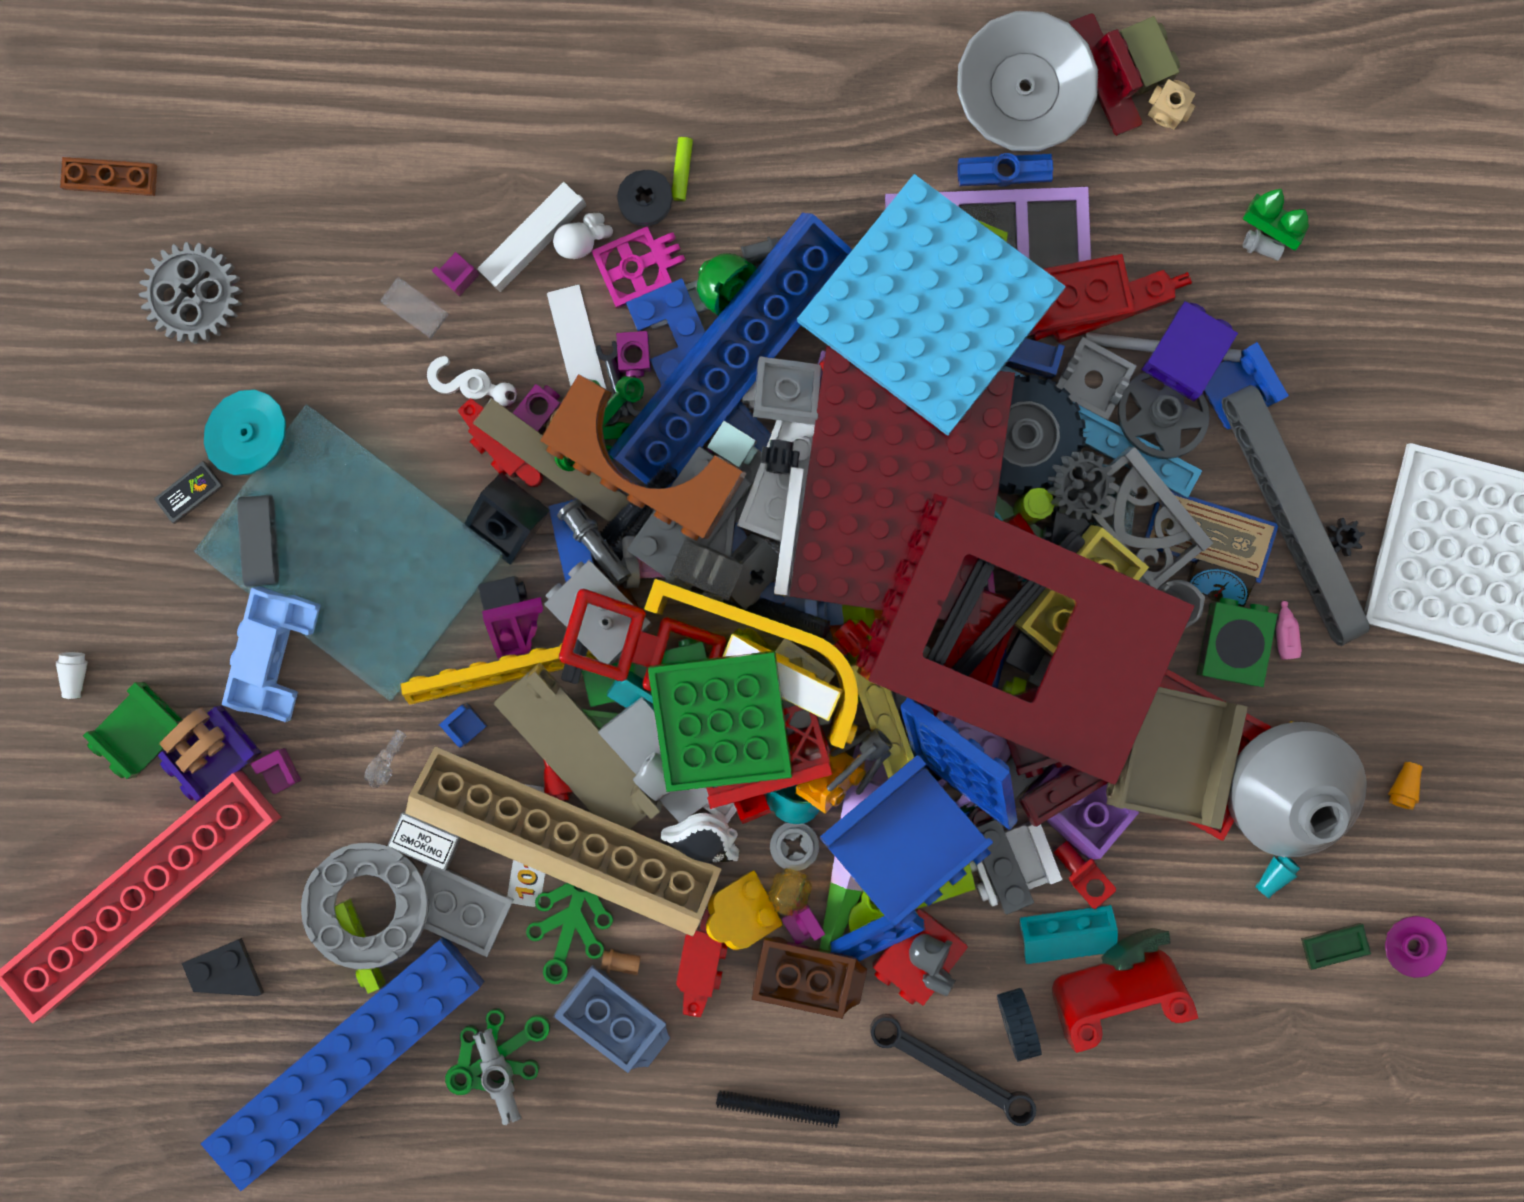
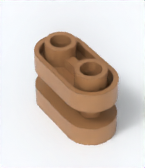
[160,707,226,774]

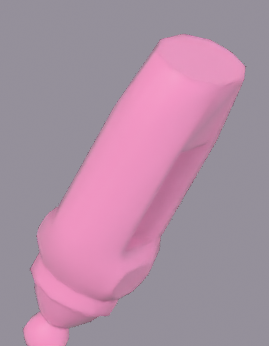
[1275,601,1302,660]

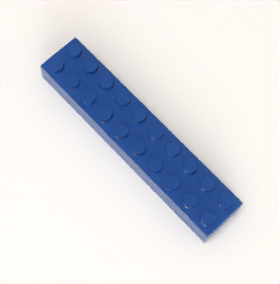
[608,213,852,488]
[201,937,485,1191]

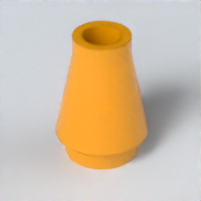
[1388,762,1423,810]

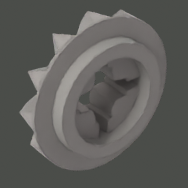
[770,823,819,871]

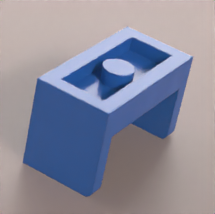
[1005,338,1065,379]

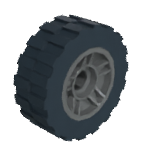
[997,988,1042,1062]

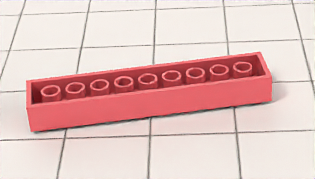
[0,771,282,1024]

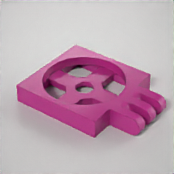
[591,226,686,309]

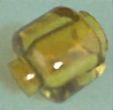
[768,868,812,917]

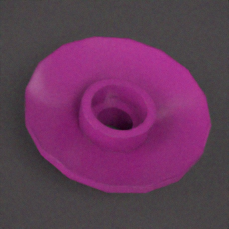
[1385,916,1448,978]

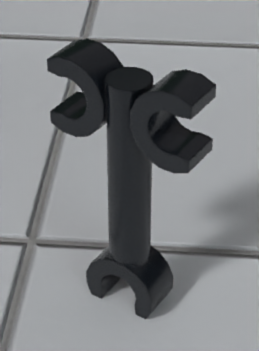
[596,341,643,426]

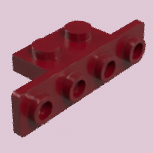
[1068,13,1143,136]

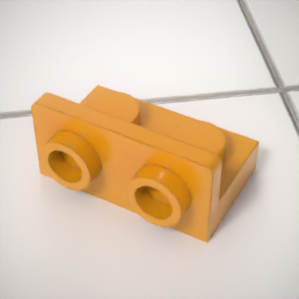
[796,746,866,814]

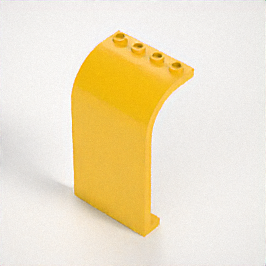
[644,579,858,749]

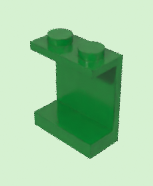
[83,682,183,779]

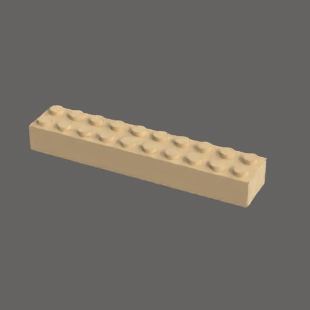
[405,747,721,936]

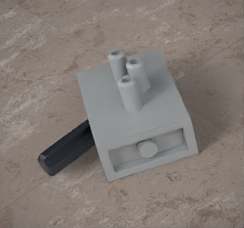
[544,560,653,684]

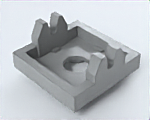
[1055,337,1137,420]

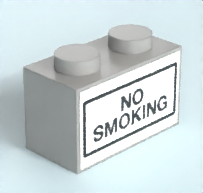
[387,810,462,871]

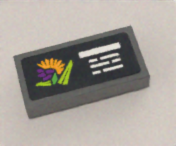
[154,461,224,524]

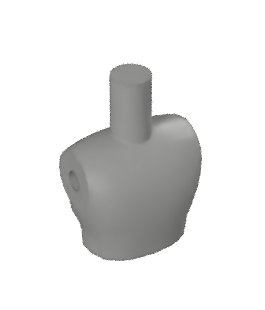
[633,752,670,801]

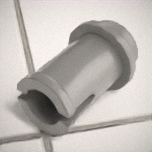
[1243,229,1285,261]

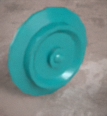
[204,390,286,476]

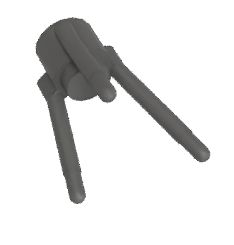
[827,728,893,795]

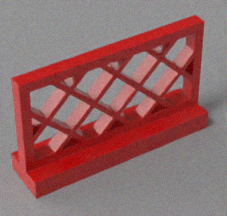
[706,705,835,809]

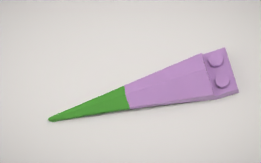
[820,743,888,951]

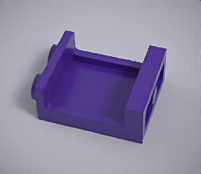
[1141,301,1238,402]
[158,705,262,802]

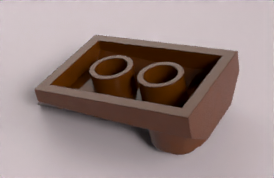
[751,937,868,1019]

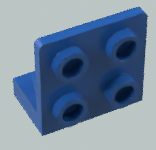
[1204,342,1289,430]

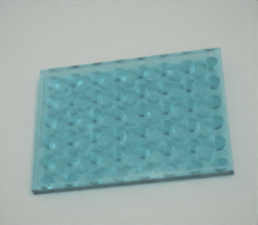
[194,404,504,701]

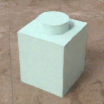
[708,421,758,468]

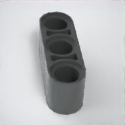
[237,495,280,587]

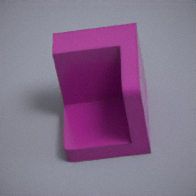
[432,252,480,297]
[251,748,302,794]

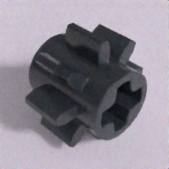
[760,440,800,475]
[1326,518,1365,557]

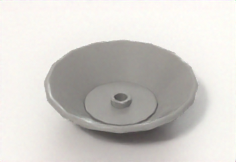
[957,11,1098,151]

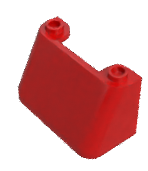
[1052,949,1199,1053]

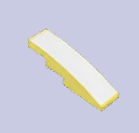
[723,633,843,721]

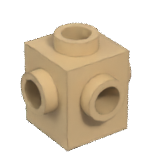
[1147,79,1196,130]

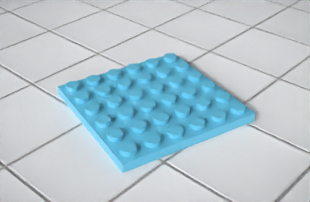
[797,174,1066,436]

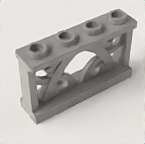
[1078,446,1213,589]

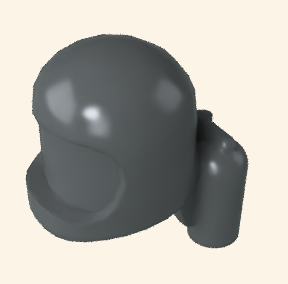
[909,933,956,997]

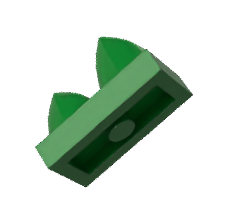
[1242,189,1309,251]

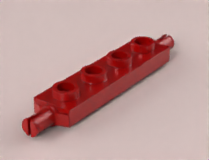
[1032,270,1192,343]

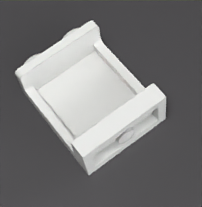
[970,821,1062,907]

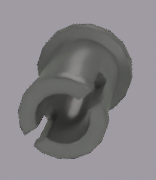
[741,236,778,263]

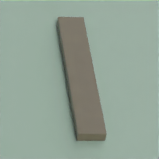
[473,398,631,533]

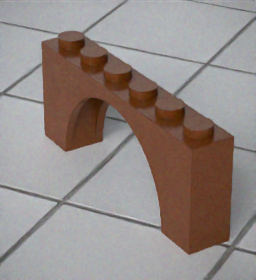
[540,374,747,541]

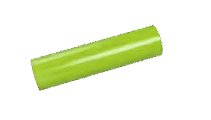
[671,137,693,201]

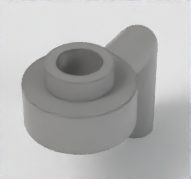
[621,535,640,589]

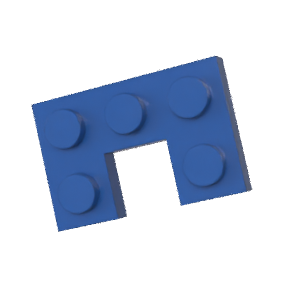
[626,278,705,386]

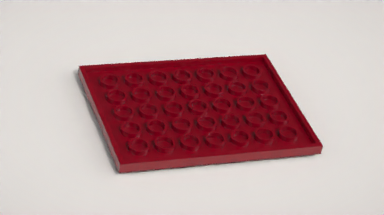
[789,346,1015,625]

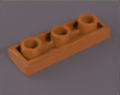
[60,157,157,196]

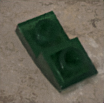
[1101,928,1171,970]

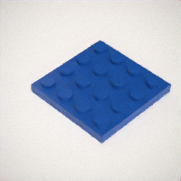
[900,698,1018,830]

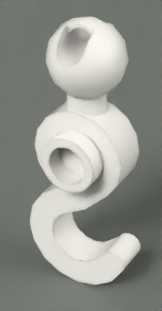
[427,356,517,407]

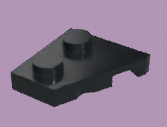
[182,938,264,996]

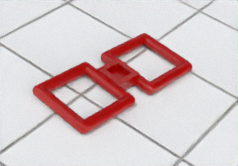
[559,589,726,691]

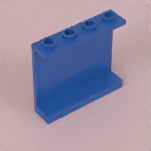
[820,755,993,927]

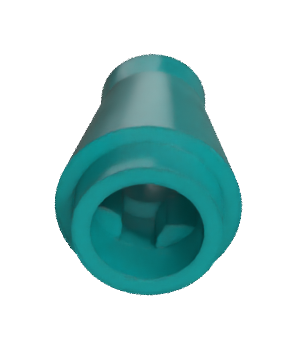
[1255,856,1301,899]

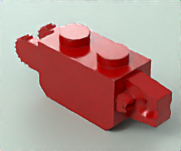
[458,398,544,488]
[676,906,728,1018]

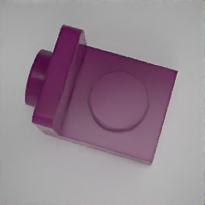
[782,903,825,944]

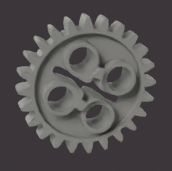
[139,242,243,344]

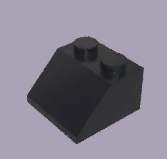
[462,472,550,565]

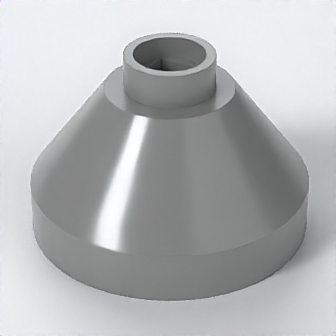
[1227,722,1367,857]

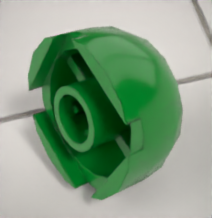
[697,253,756,316]

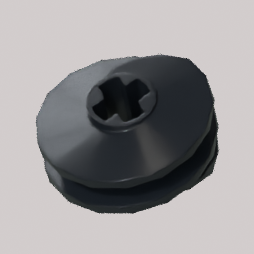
[617,170,673,227]

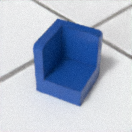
[439,703,487,748]

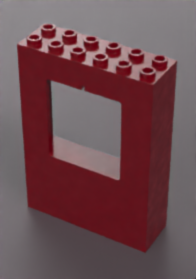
[856,494,1195,785]

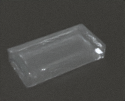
[380,277,449,339]

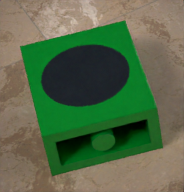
[1196,598,1278,687]

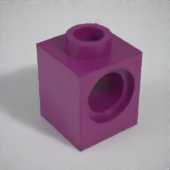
[616,331,651,378]
[513,384,561,434]

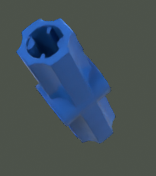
[957,153,1053,187]

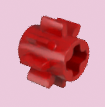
[833,618,870,658]

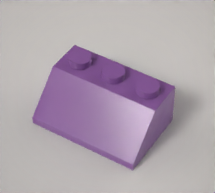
[1024,764,1139,860]

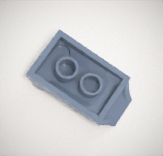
[554,965,670,1073]

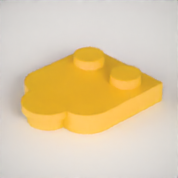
[706,870,783,950]

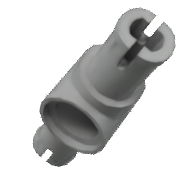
[473,1028,522,1125]

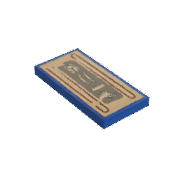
[1144,490,1278,583]

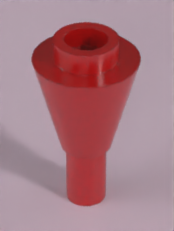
[543,759,573,802]

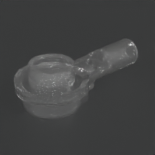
[364,729,407,788]

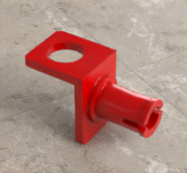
[1053,841,1116,909]

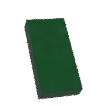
[1301,923,1371,970]

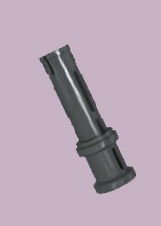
[557,499,632,587]

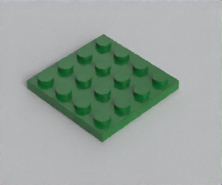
[648,650,793,792]

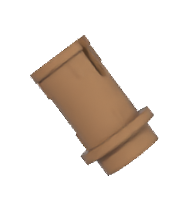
[601,949,641,976]

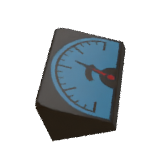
[1187,560,1257,607]

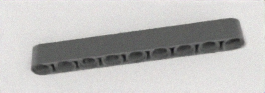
[1222,385,1370,646]

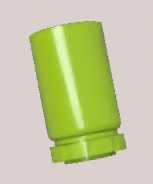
[1013,488,1054,525]

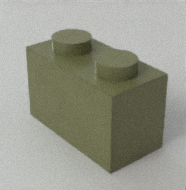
[1119,16,1180,95]

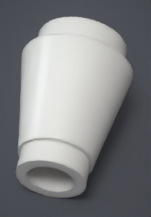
[56,652,88,699]

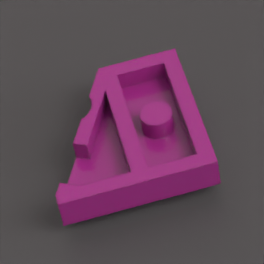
[482,597,543,661]

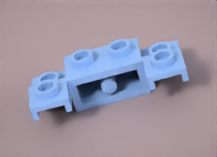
[222,586,321,722]

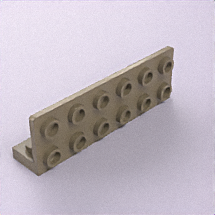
[494,663,662,829]

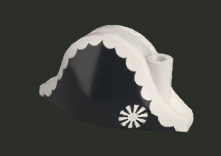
[661,813,739,863]

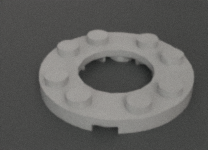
[301,843,429,970]

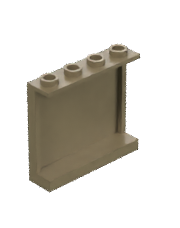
[1106,687,1248,829]

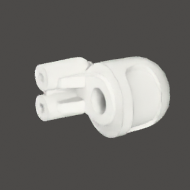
[553,213,613,259]

